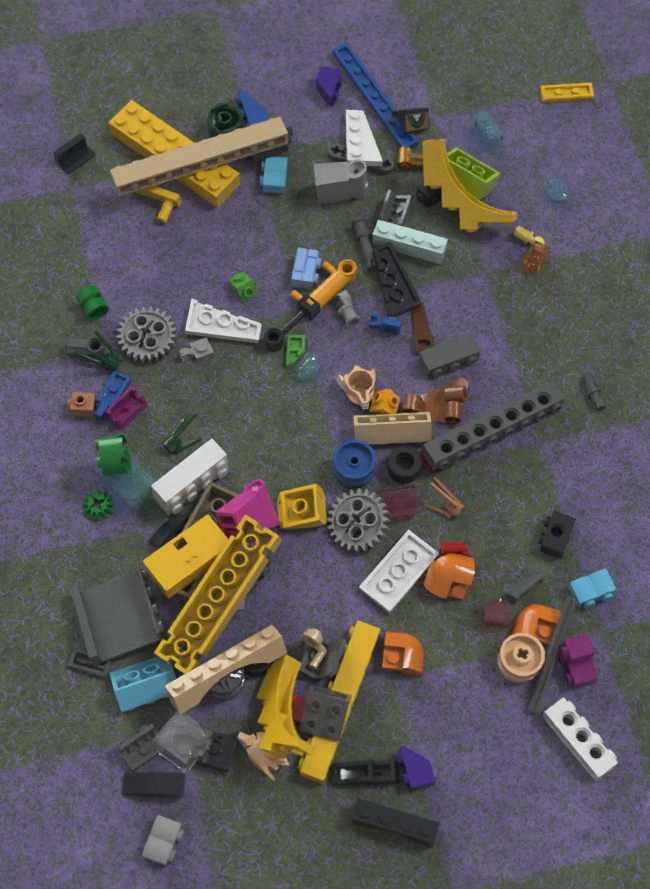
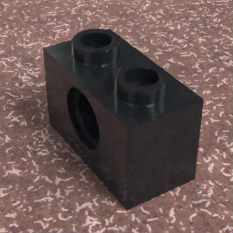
[538,511,576,559]

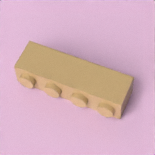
[353,412,432,445]

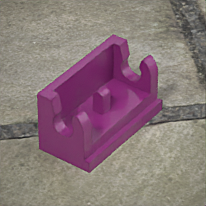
[105,386,148,430]

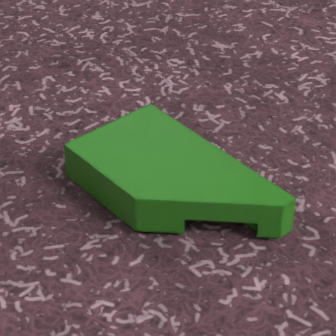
[286,335,306,368]

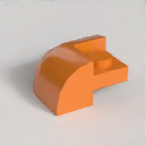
[423,553,475,599]
[512,604,561,646]
[382,631,424,676]

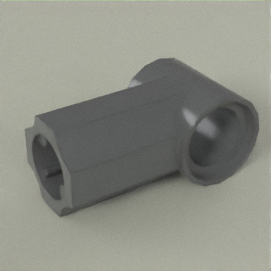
[67,337,105,360]

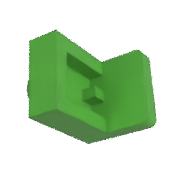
[228,272,258,302]

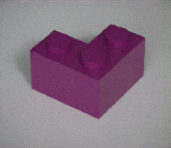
[558,634,599,689]

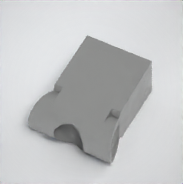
[314,159,369,204]

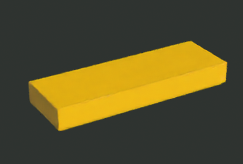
[540,83,594,103]

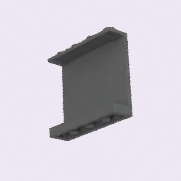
[70,563,165,665]

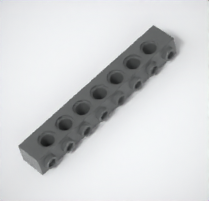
[421,380,565,471]

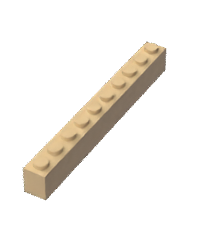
[110,117,288,197]

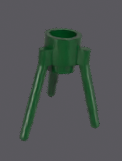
[73,330,122,372]
[162,413,202,454]

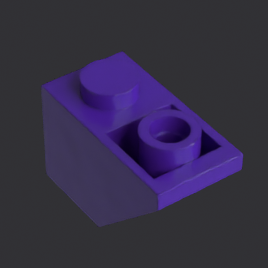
[316,65,343,107]
[396,746,436,791]

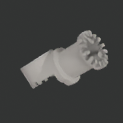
[336,290,361,328]

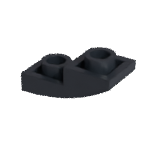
[150,513,189,548]

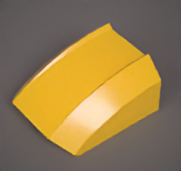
[277,484,327,529]

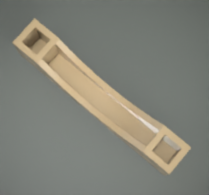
[165,625,287,715]

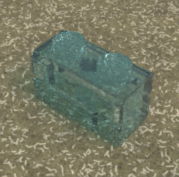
[470,109,504,153]

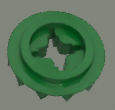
[82,490,114,520]

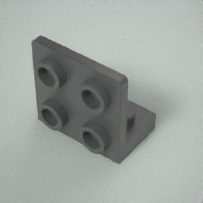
[300,685,352,741]

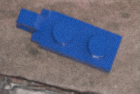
[95,370,132,421]

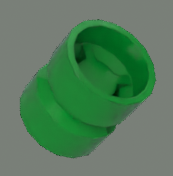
[76,286,109,321]

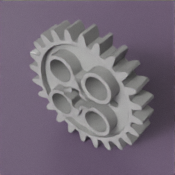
[116,306,177,363]
[327,488,391,553]

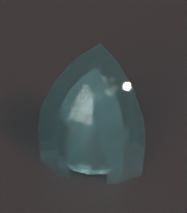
[543,174,570,201]
[291,351,324,383]

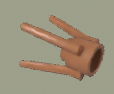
[423,477,465,519]

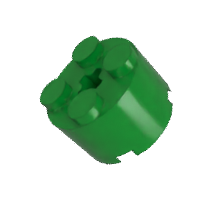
[95,434,131,476]

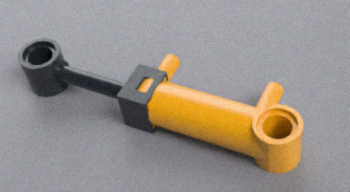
[264,259,357,352]

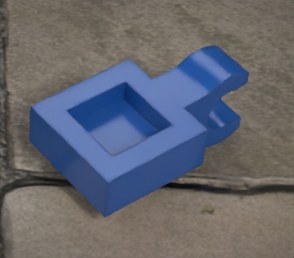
[369,313,401,335]

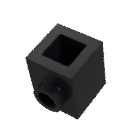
[416,182,442,207]

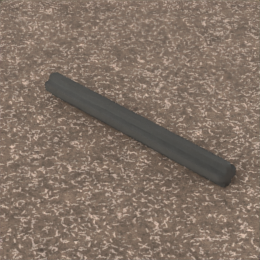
[528,597,577,714]

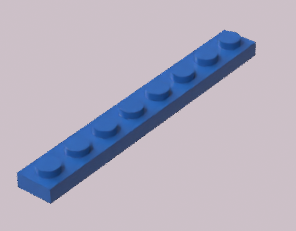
[333,43,419,148]

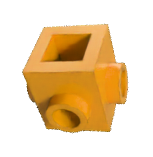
[369,389,400,415]

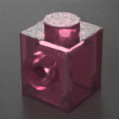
[483,600,513,628]

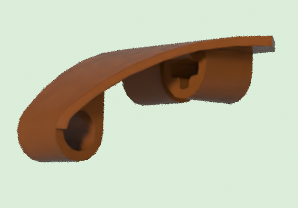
[402,376,470,424]

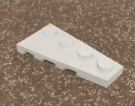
[345,110,383,166]
[185,298,262,343]

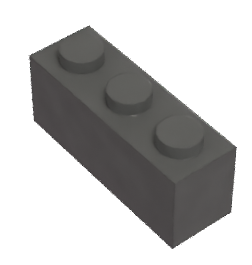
[419,333,480,378]

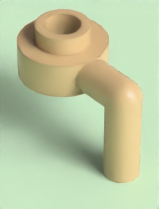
[302,628,327,670]

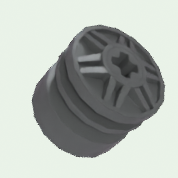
[202,650,245,701]

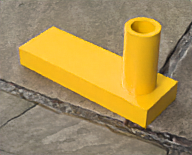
[136,186,182,223]

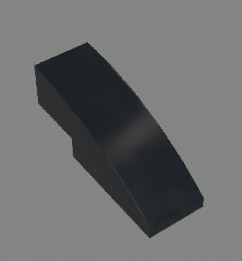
[332,759,400,785]
[122,772,186,798]

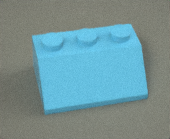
[110,656,176,712]

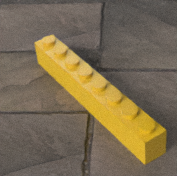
[297,621,380,784]

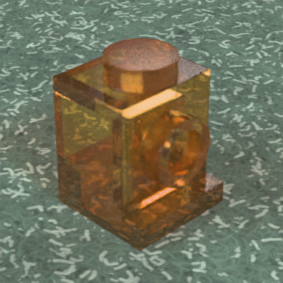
[523,240,551,271]

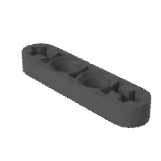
[328,143,394,175]

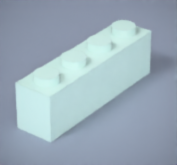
[372,220,448,264]

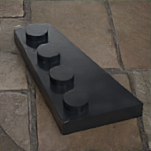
[373,242,422,317]

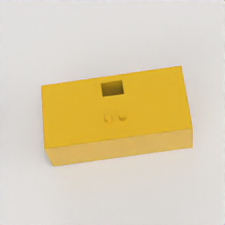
[142,514,228,599]

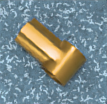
[397,147,423,170]

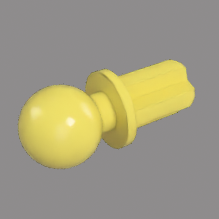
[513,226,545,251]

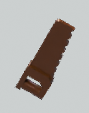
[412,303,434,355]

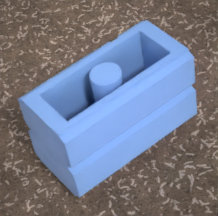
[291,248,322,290]

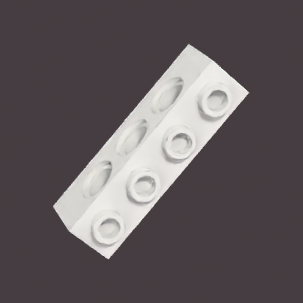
[542,697,618,782]

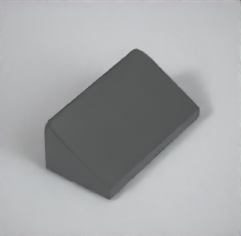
[505,571,546,604]

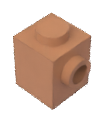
[68,392,97,418]

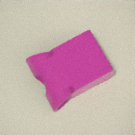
[215,479,280,546]

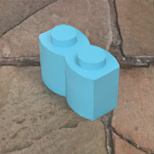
[260,156,288,194]
[569,569,617,609]

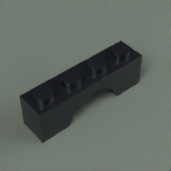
[351,798,440,848]

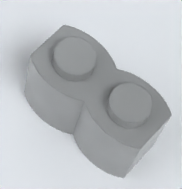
[142,815,185,867]

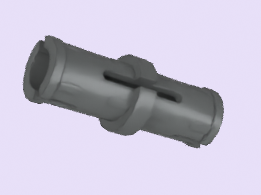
[581,373,607,412]

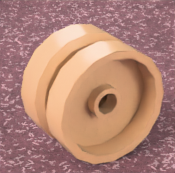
[498,633,545,683]

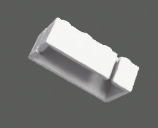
[151,439,229,516]

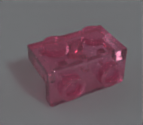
[376,485,419,520]

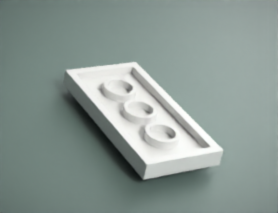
[359,530,439,614]

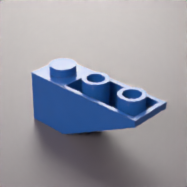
[235,88,270,127]

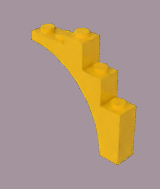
[422,139,517,232]
[256,654,316,760]

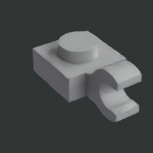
[179,337,214,362]

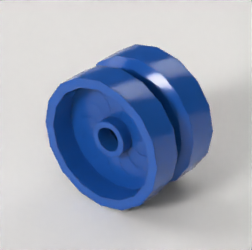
[333,440,376,489]

